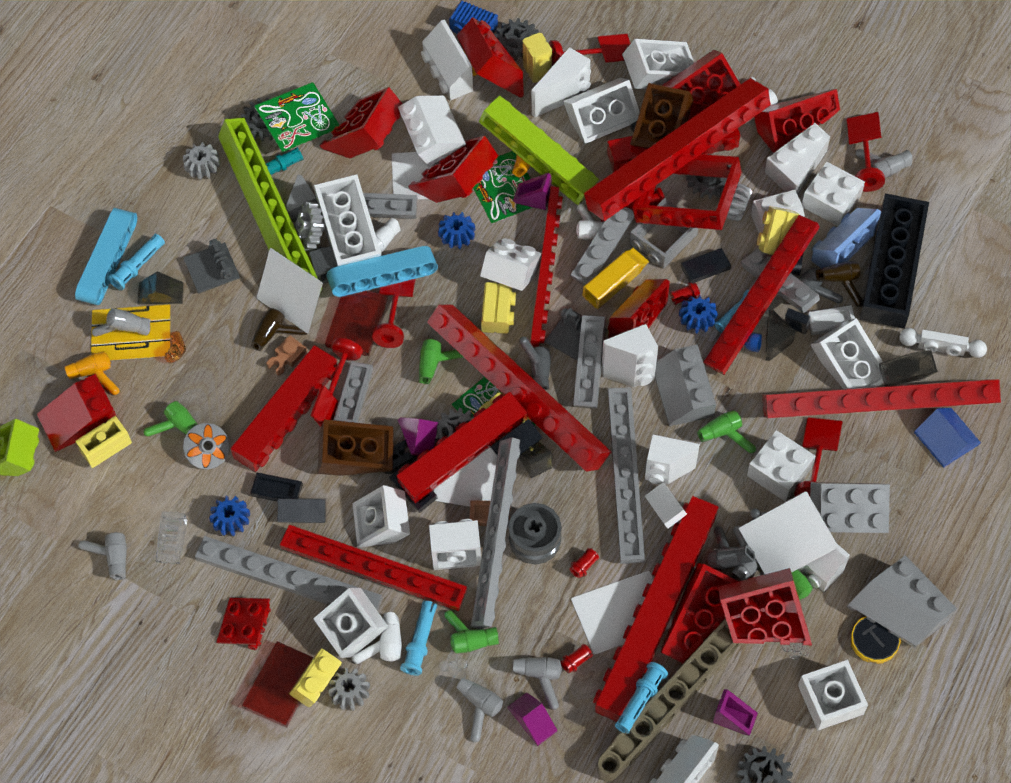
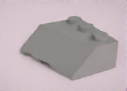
[847,555,957,648]

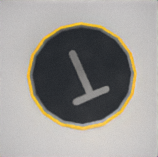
[851,616,901,664]

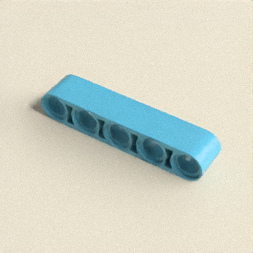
[75,208,137,305]
[326,246,438,297]

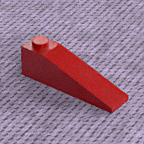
[755,89,840,153]

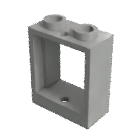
[630,198,698,269]

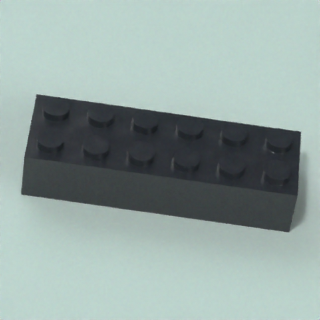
[860,193,929,329]

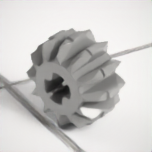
[183,142,220,180]
[727,183,752,221]
[328,668,370,711]

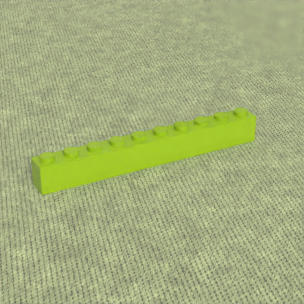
[218,118,322,292]

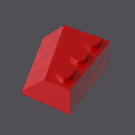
[456,17,524,98]
[662,50,741,121]
[320,87,403,159]
[408,135,498,203]
[607,279,670,339]
[718,568,812,646]

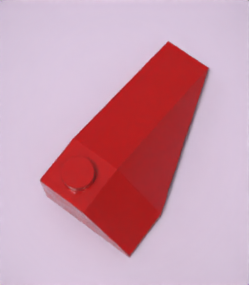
[661,563,739,663]

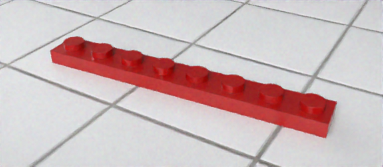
[530,186,563,348]
[703,215,820,375]
[280,524,467,611]

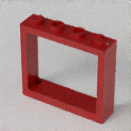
[632,154,742,230]

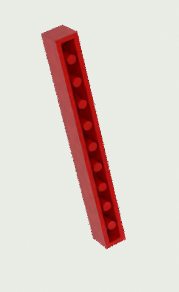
[584,78,771,221]
[427,304,612,472]
[762,379,1001,418]
[593,496,719,722]

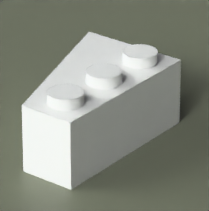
[765,123,830,195]

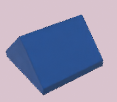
[914,408,981,468]

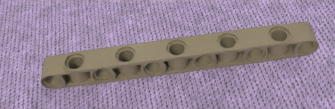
[597,619,742,782]

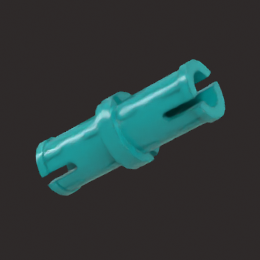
[265,147,304,175]

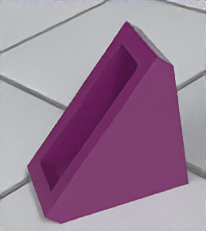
[513,173,551,210]
[398,417,438,456]
[713,689,758,736]
[507,692,557,746]

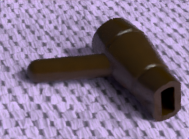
[815,261,863,307]
[251,308,308,351]

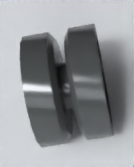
[508,503,562,565]

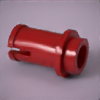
[670,282,700,305]
[569,548,599,578]
[561,644,593,673]

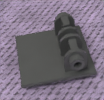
[183,239,240,294]
[545,308,607,361]

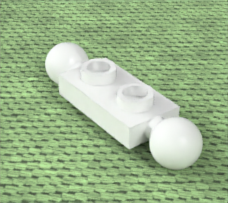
[899,328,987,358]

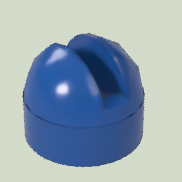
[744,333,762,352]

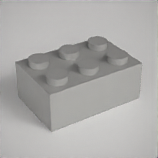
[810,482,890,533]

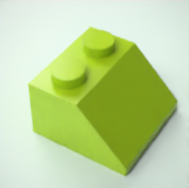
[0,419,39,477]

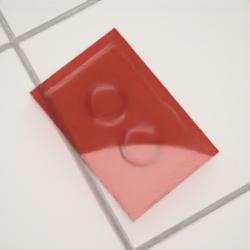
[325,291,388,357]
[242,641,314,728]

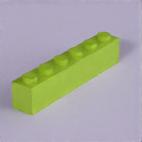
[479,95,599,205]

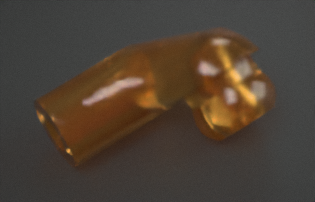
[164,331,186,363]

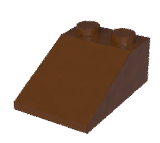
[630,83,694,149]
[318,419,393,476]

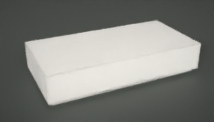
[807,305,855,335]
[645,482,687,528]

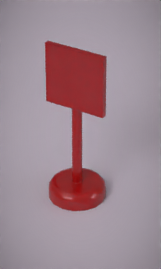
[549,34,631,66]
[847,112,885,192]
[372,279,416,348]
[310,338,363,427]
[794,417,843,497]

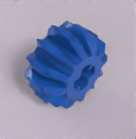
[438,211,475,249]
[679,294,718,334]
[209,496,250,536]

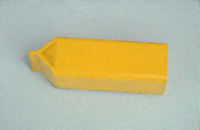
[582,248,649,310]

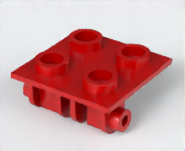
[216,598,271,650]

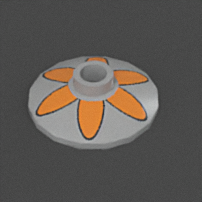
[183,423,230,470]

